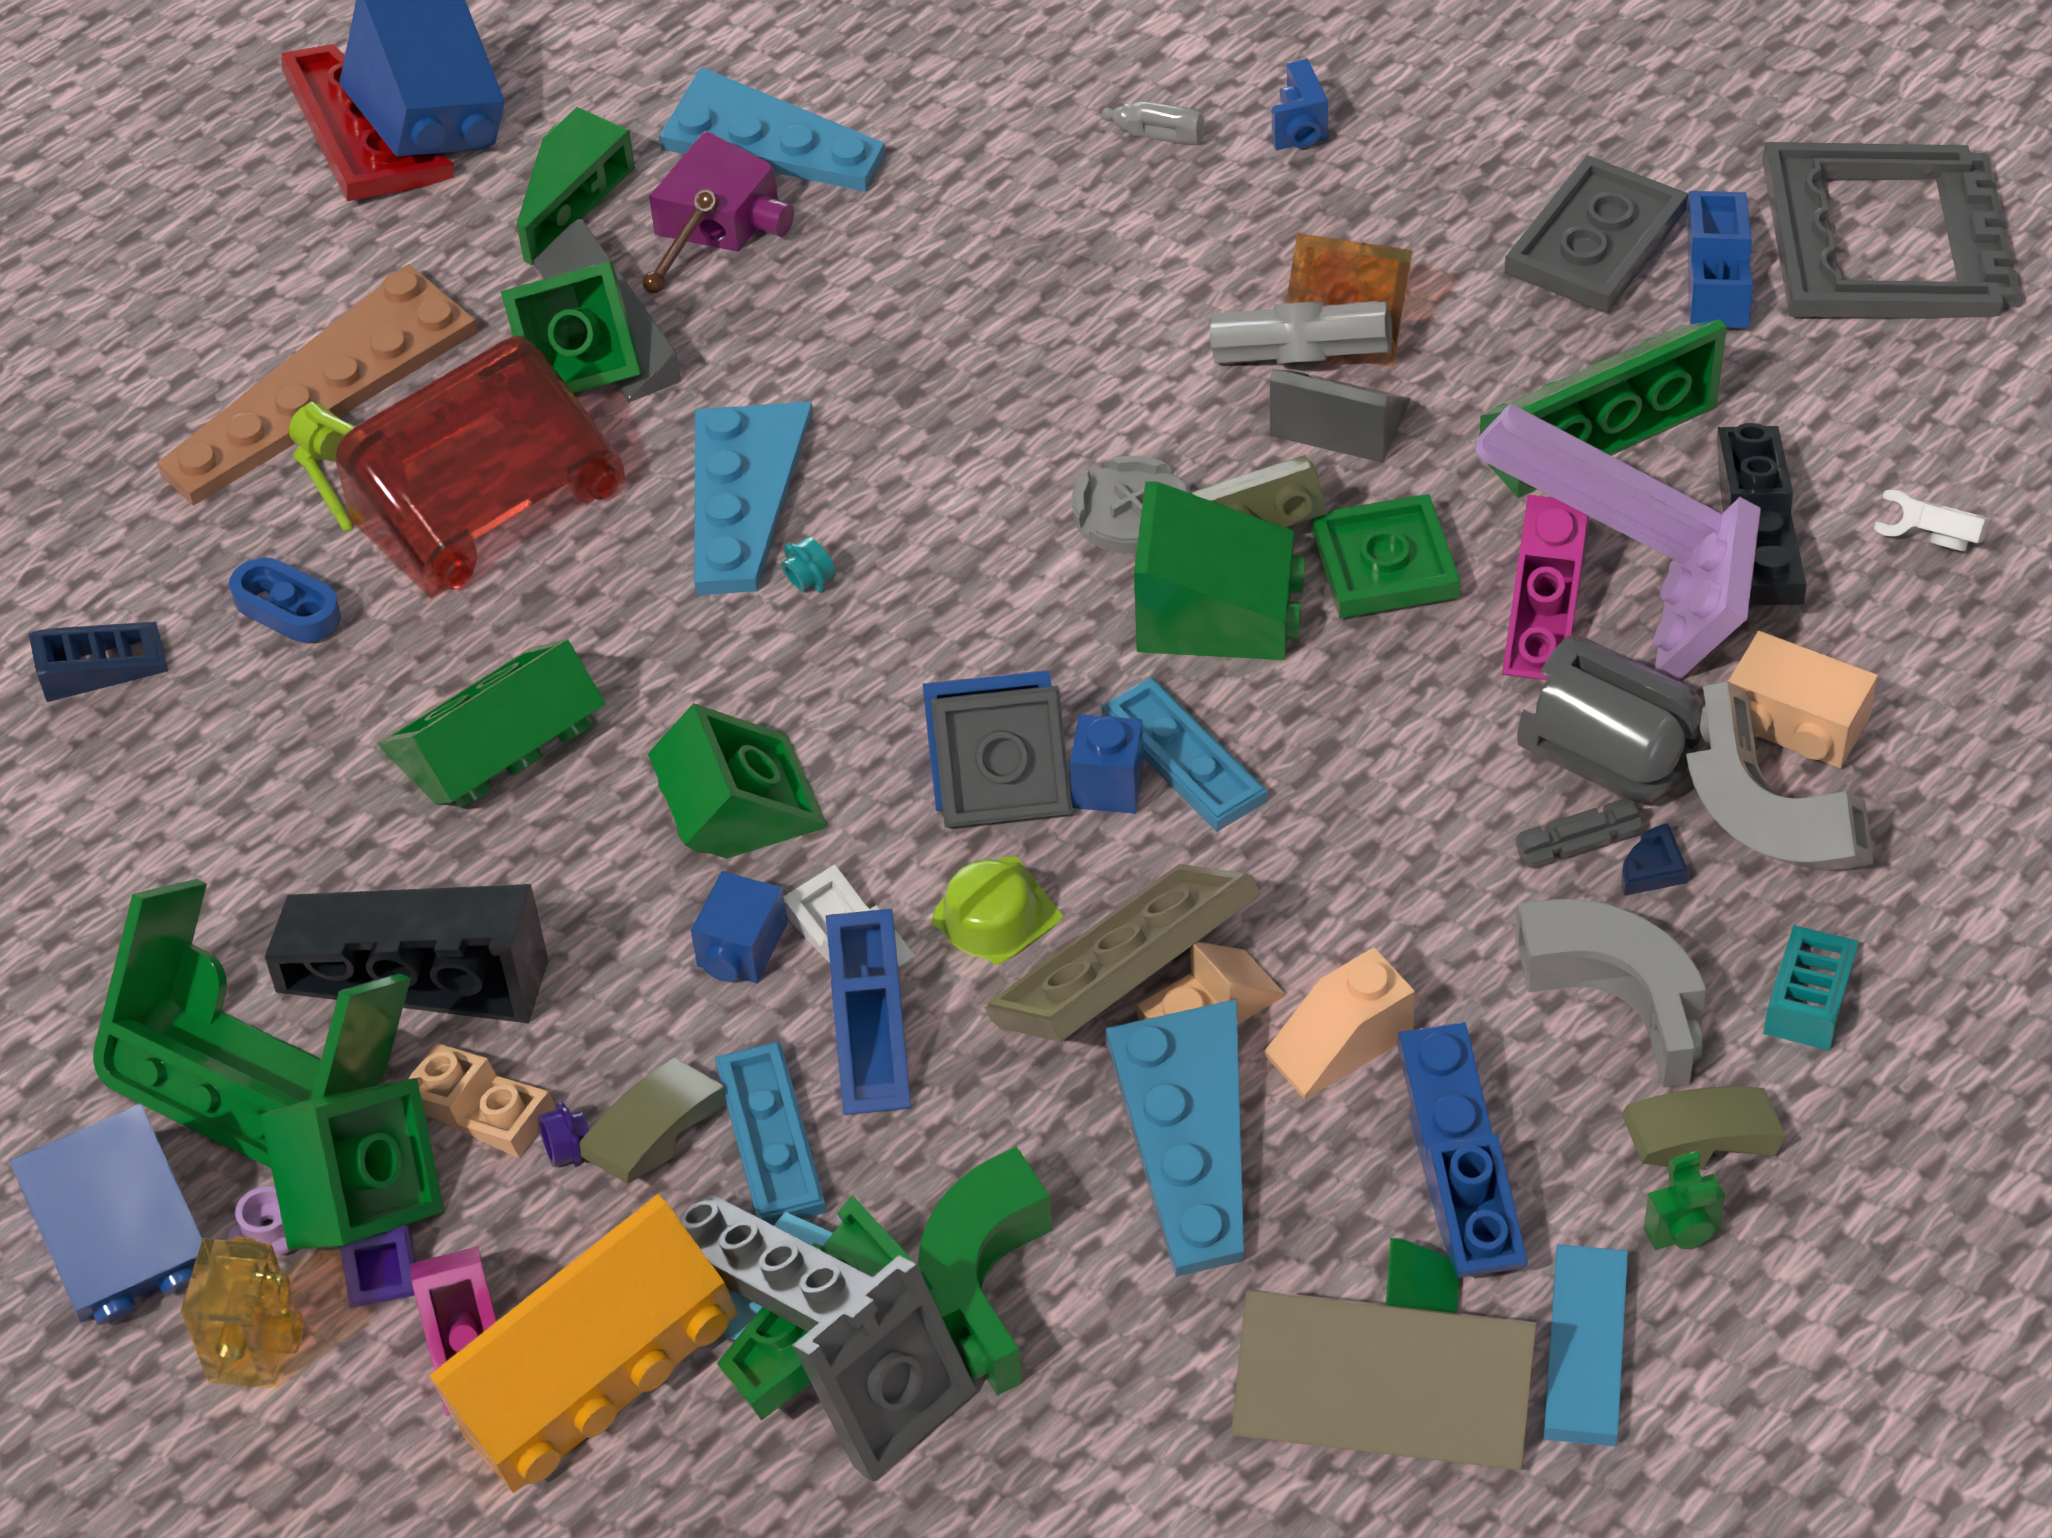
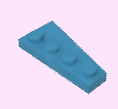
[659,67,886,192]
[694,401,813,595]
[1106,999,1244,1277]

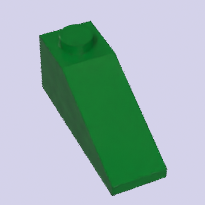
[516,107,635,266]

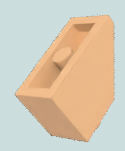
[1265,947,1415,1100]

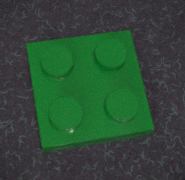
[1311,493,1460,619]

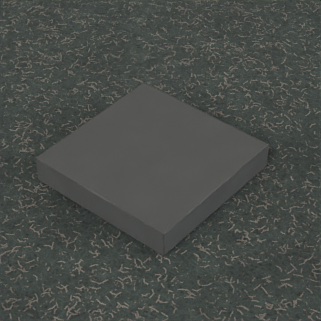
[931,685,1072,828]

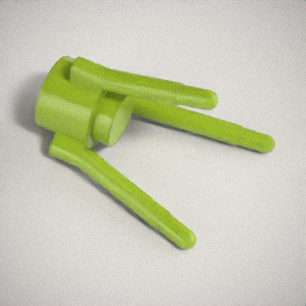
[289,402,408,531]

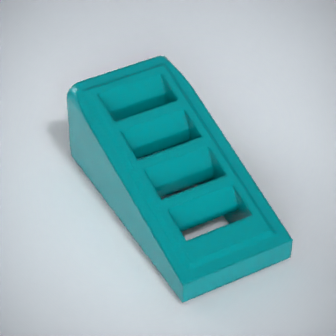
[1763,925,1859,1051]

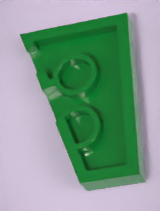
[717,1195,933,1421]

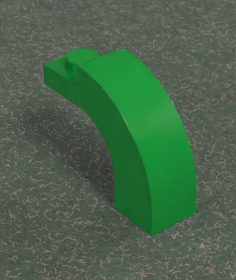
[918,1146,1052,1396]

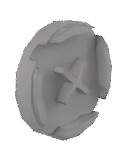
[1072,455,1190,554]

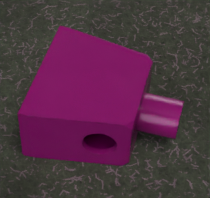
[649,131,794,252]

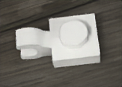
[1874,490,1991,551]

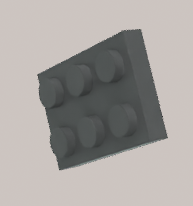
[1504,155,1688,313]

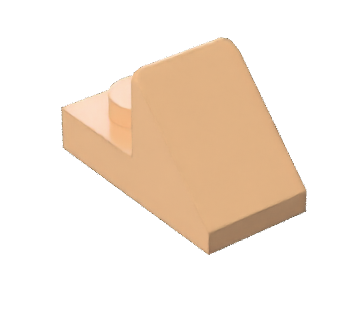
[1137,941,1284,1025]

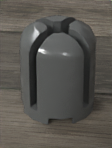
[1517,636,1702,803]

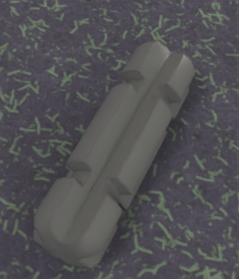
[1516,799,1642,868]

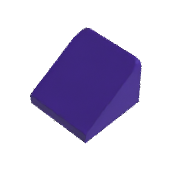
[340,1226,415,1308]

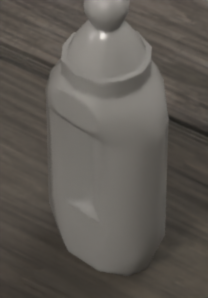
[1102,101,1204,145]

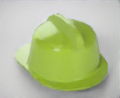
[930,856,1064,965]

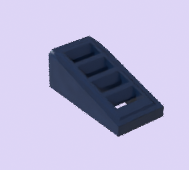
[28,622,168,702]

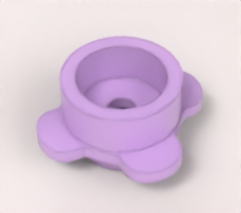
[228,1186,292,1255]

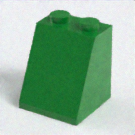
[1134,481,1305,660]

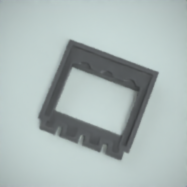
[1762,142,2022,319]

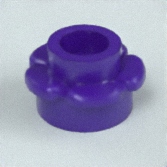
[538,1102,589,1167]

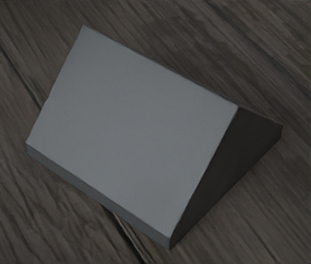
[1270,369,1411,463]

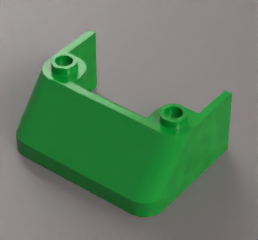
[93,879,411,1168]

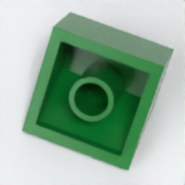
[648,703,827,859]
[260,1078,445,1250]

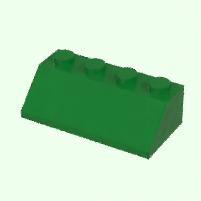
[1479,319,1727,498]

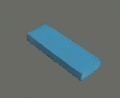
[1101,676,1268,832]
[715,1041,827,1226]
[1543,1244,1628,1447]

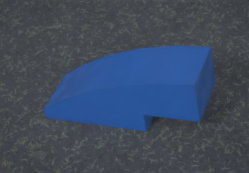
[1687,191,1753,328]
[825,908,911,1115]

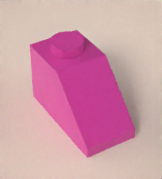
[410,1246,497,1416]

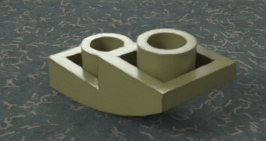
[580,1057,724,1184]
[1622,1086,1786,1169]

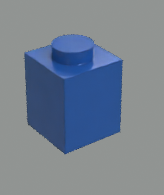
[1070,714,1144,814]
[691,871,788,983]

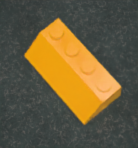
[429,1194,738,1493]

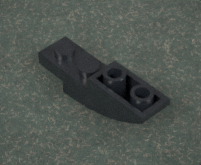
[1717,423,1806,605]

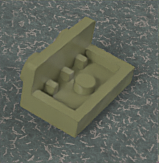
[1191,455,1328,528]

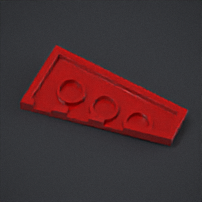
[281,44,454,201]

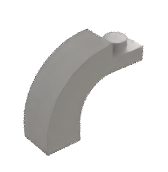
[1686,681,1874,870]
[1515,899,1706,1088]

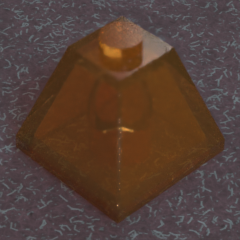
[1286,233,1413,367]

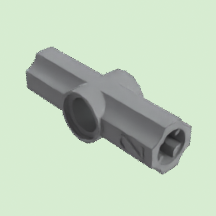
[1210,301,1393,364]

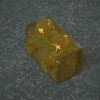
[181,1237,303,1389]

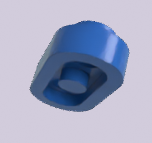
[229,557,341,642]

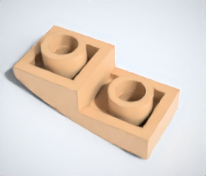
[408,1043,556,1158]

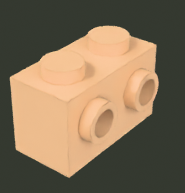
[1728,631,1878,769]

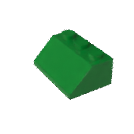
[377,639,606,808]

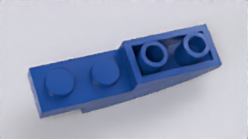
[1397,1022,1528,1278]

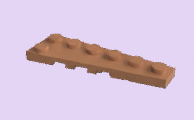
[157,264,478,506]

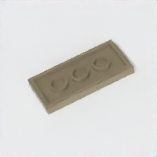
[984,864,1261,1042]
[1231,1289,1536,1471]

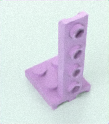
[1475,403,1761,681]

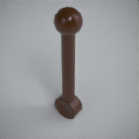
[642,189,719,293]

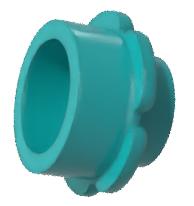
[781,536,836,593]

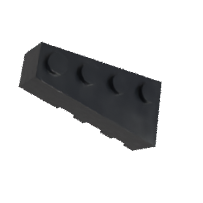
[265,884,549,1024]

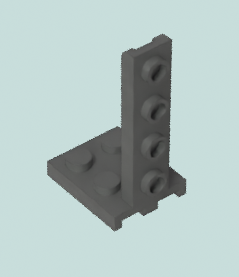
[679,1193,977,1482]

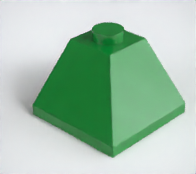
[501,261,643,404]

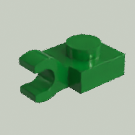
[1644,1150,1725,1250]

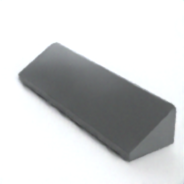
[533,219,681,403]

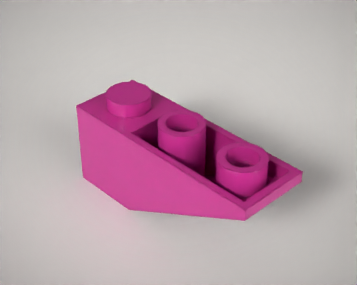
[1502,495,1590,680]

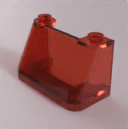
[336,336,626,599]

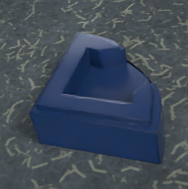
[1621,823,1689,896]

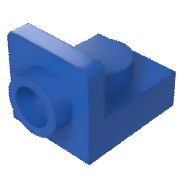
[1271,58,1329,150]

